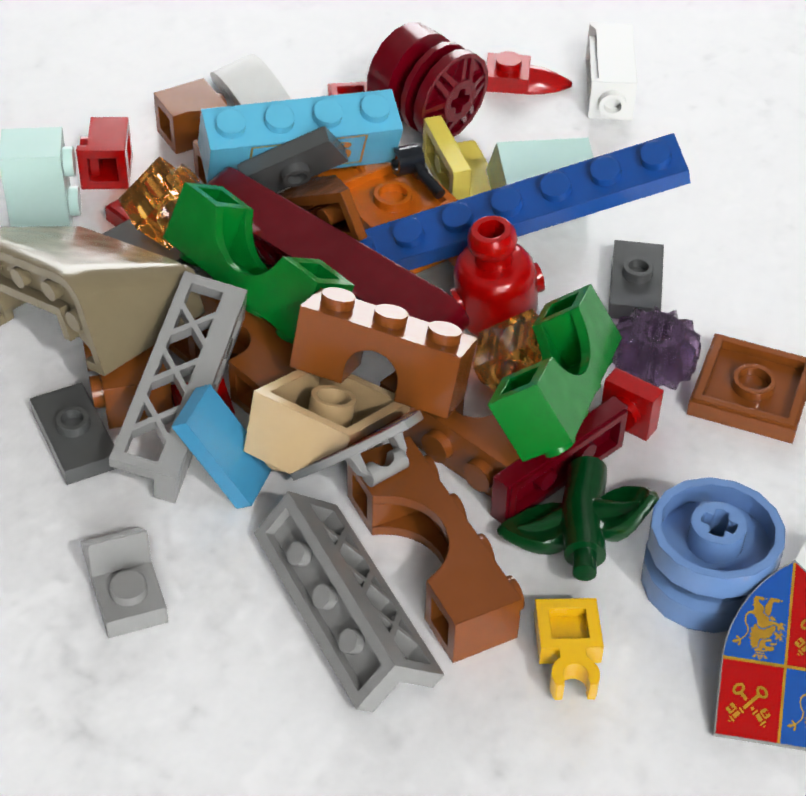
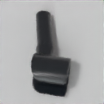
[391,144,445,199]

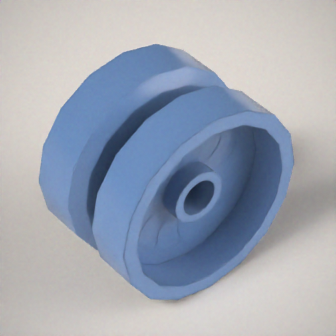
[641,477,785,633]

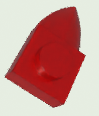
[486,51,572,95]

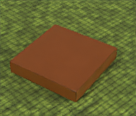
[686,333,806,444]

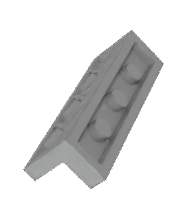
[109,271,248,503]
[254,491,444,712]

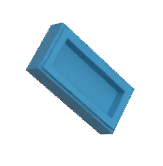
[171,384,272,509]

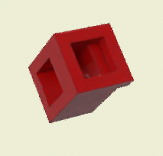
[76,117,133,189]

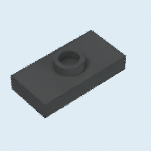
[237,126,348,193]
[608,240,664,323]
[30,383,117,485]

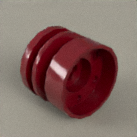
[367,22,488,137]

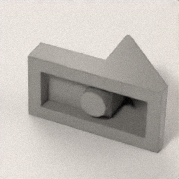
[80,527,168,638]

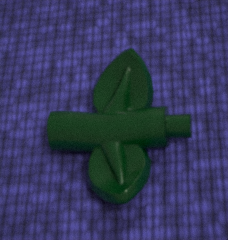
[497,456,659,581]

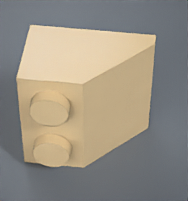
[244,369,411,474]

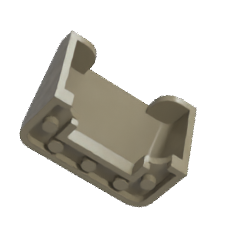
[0,226,205,376]

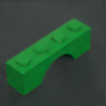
[163,182,355,344]
[487,284,622,462]

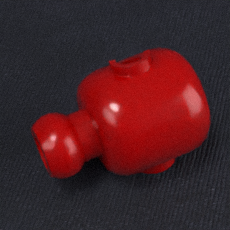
[449,216,545,341]

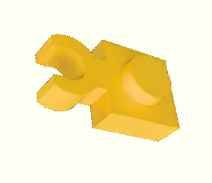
[533,598,604,700]

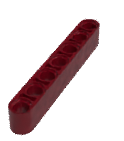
[207,166,470,332]

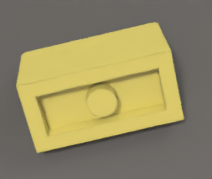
[422,115,491,200]

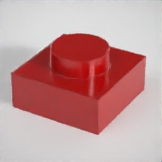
[601,367,664,441]

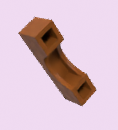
[347,436,525,663]

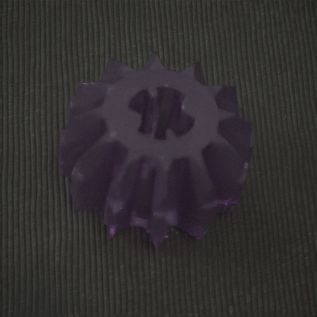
[612,305,701,390]

